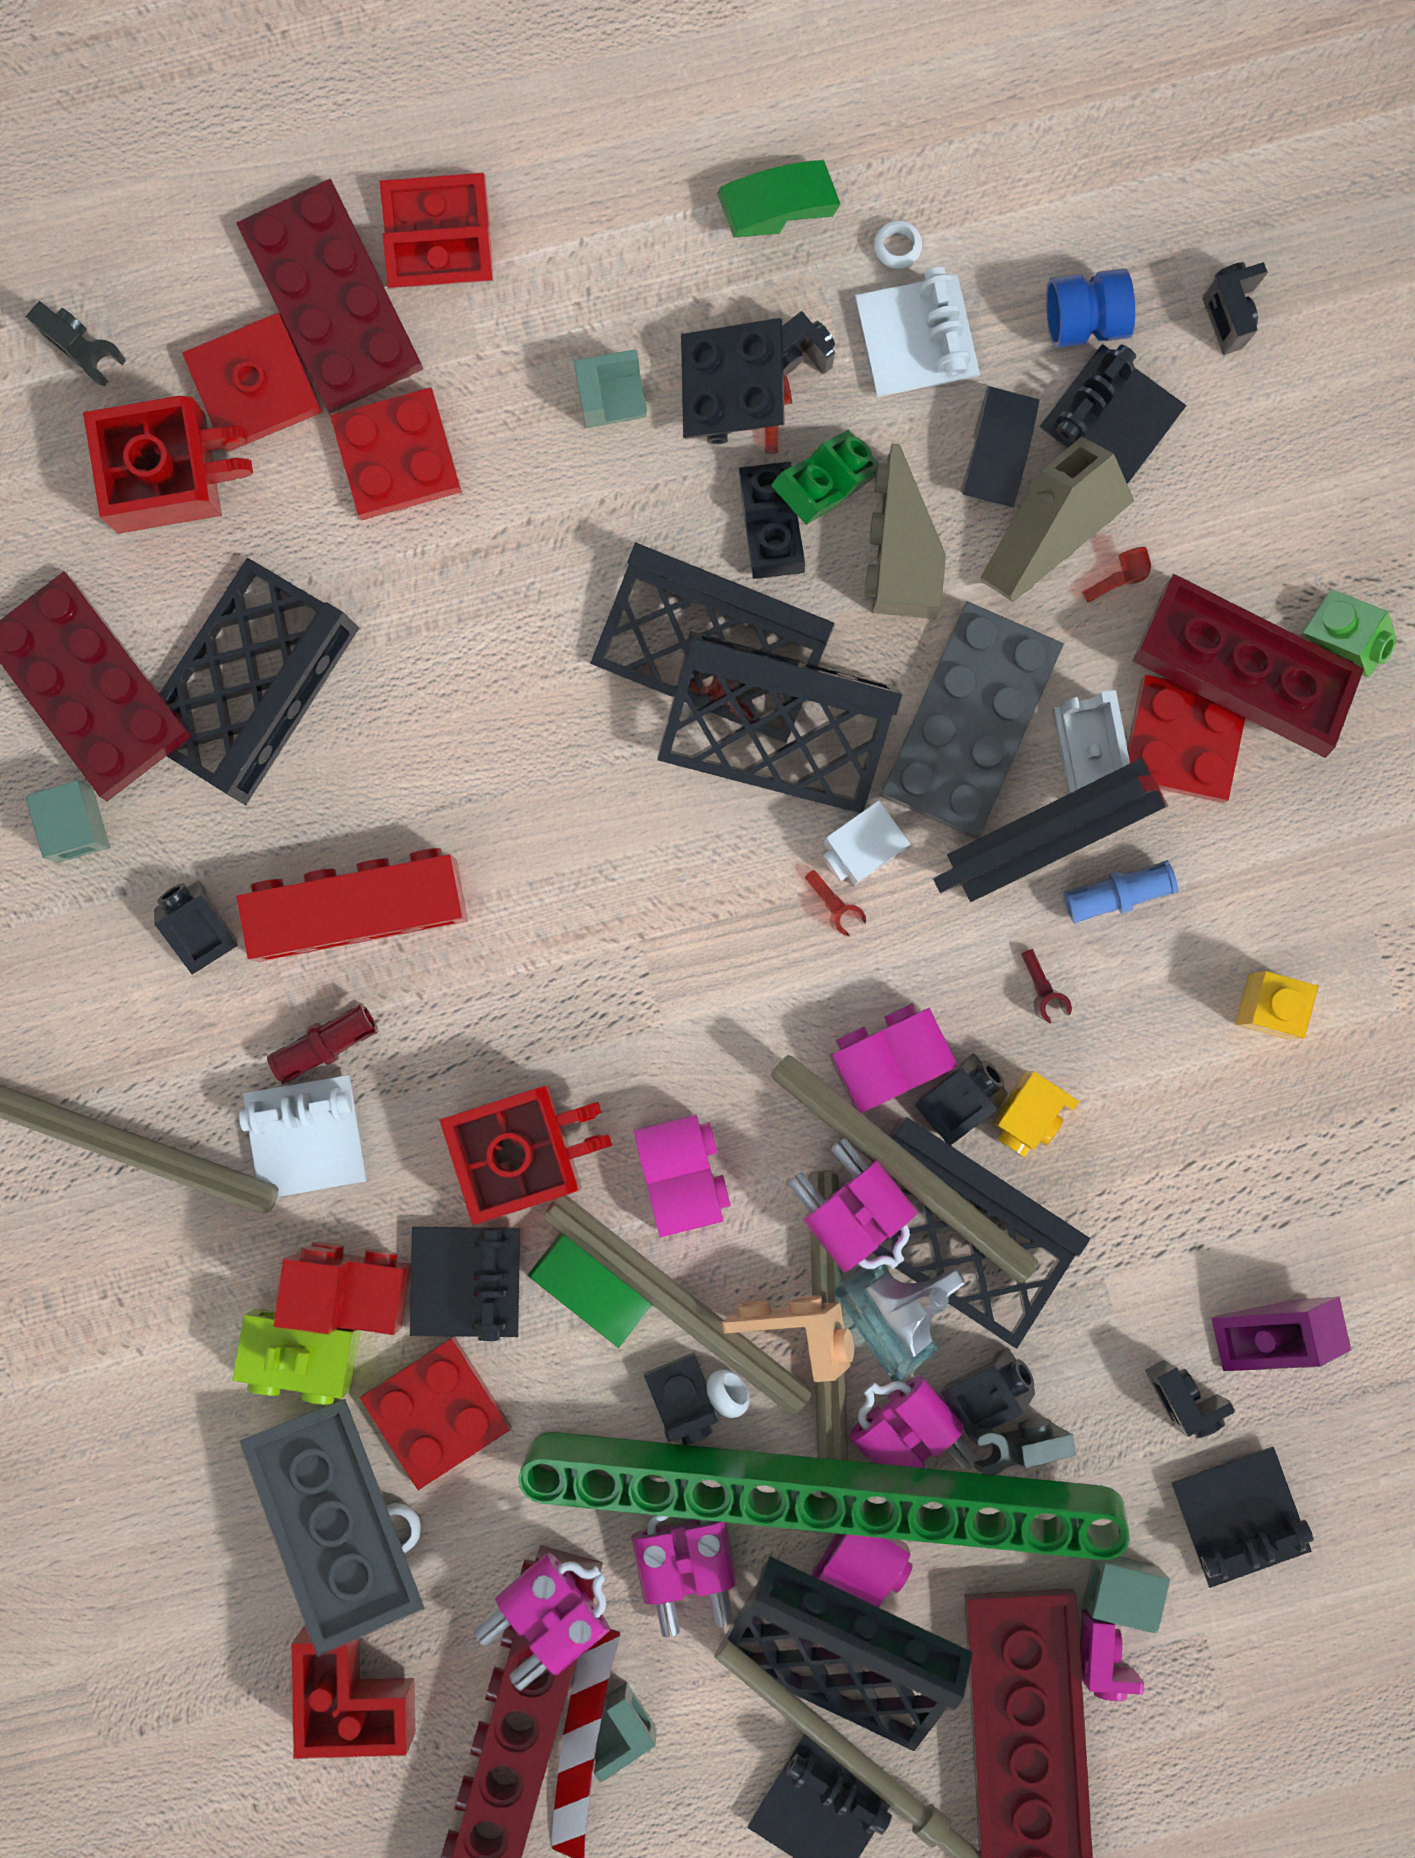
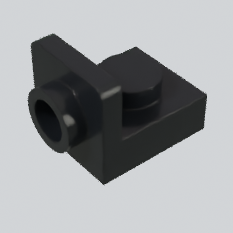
[1202,262,1268,355]
[782,311,835,376]
[154,881,238,975]
[914,1053,1007,1145]
[941,1347,1035,1439]
[644,1352,719,1445]
[1145,1360,1236,1438]

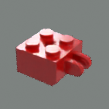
[83,395,253,534]
[439,1085,613,1226]

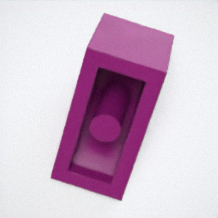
[1211,1296,1352,1371]

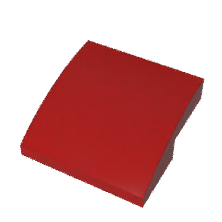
[379,173,493,289]

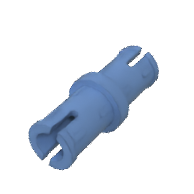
[1064,860,1178,924]

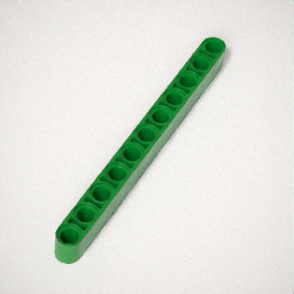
[518,1432,1130,1560]

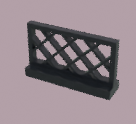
[590,542,835,743]
[160,557,359,805]
[657,631,903,813]
[933,757,1168,902]
[872,1117,1091,1349]
[719,1556,973,1751]

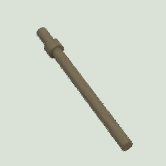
[714,1639,981,1858]

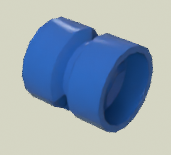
[1046,268,1136,348]

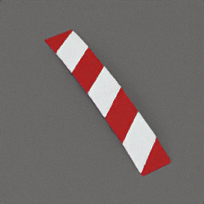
[552,1628,620,1858]

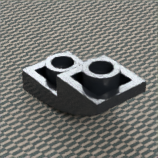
[960,386,1040,508]
[739,461,805,579]

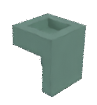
[574,350,647,428]
[26,780,110,863]
[1083,1556,1170,1633]
[594,1682,657,1783]

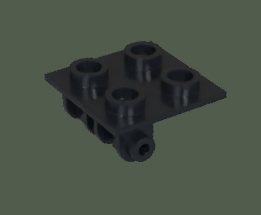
[681,318,785,445]
[1040,344,1187,484]
[410,1226,520,1341]
[1171,1446,1314,1588]
[747,1734,892,1858]

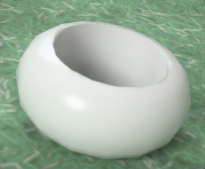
[874,220,922,269]
[706,1369,750,1418]
[386,1503,421,1553]

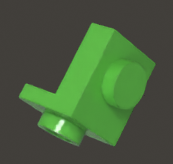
[1303,589,1396,678]

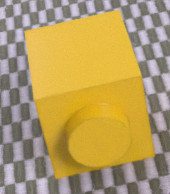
[1235,971,1319,1039]

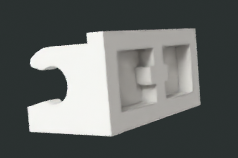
[1053,690,1130,794]

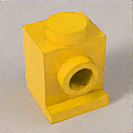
[991,1071,1080,1158]

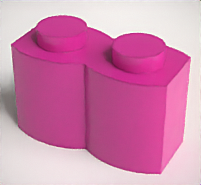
[829,1003,958,1113]
[633,1113,731,1238]
[810,1533,913,1607]

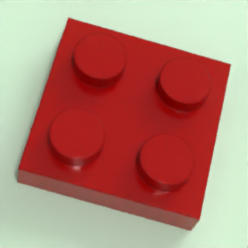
[330,387,462,521]
[1127,675,1246,803]
[360,1337,512,1490]

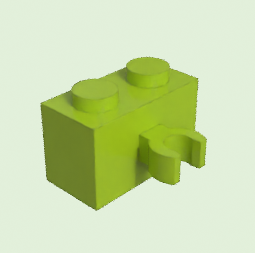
[232,1308,361,1405]

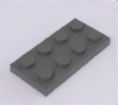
[880,601,1064,839]
[240,1399,425,1657]

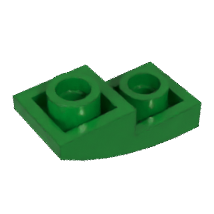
[717,159,841,238]
[771,430,877,525]
[527,1232,652,1348]

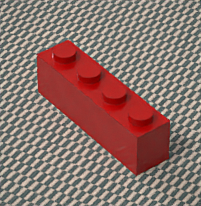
[236,848,468,962]

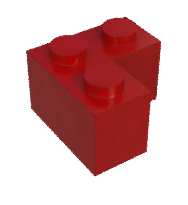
[273,1242,411,1335]
[291,1625,416,1759]

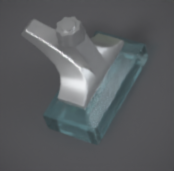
[833,1264,965,1382]

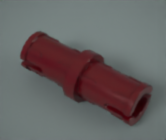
[267,1003,378,1085]

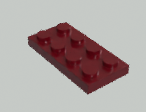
[236,178,424,414]
[0,571,192,802]
[1132,573,1364,758]

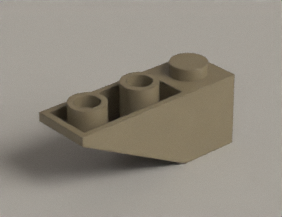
[981,437,1134,602]
[865,443,946,619]

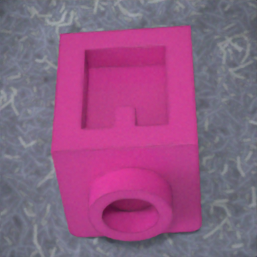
[1080,1609,1144,1701]

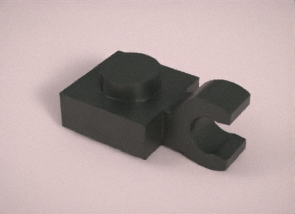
[25,301,126,386]
[970,1418,1076,1475]

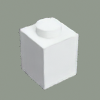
[822,801,910,886]

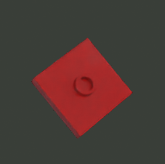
[182,312,323,453]

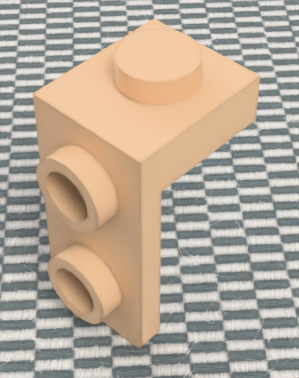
[722,1295,854,1382]

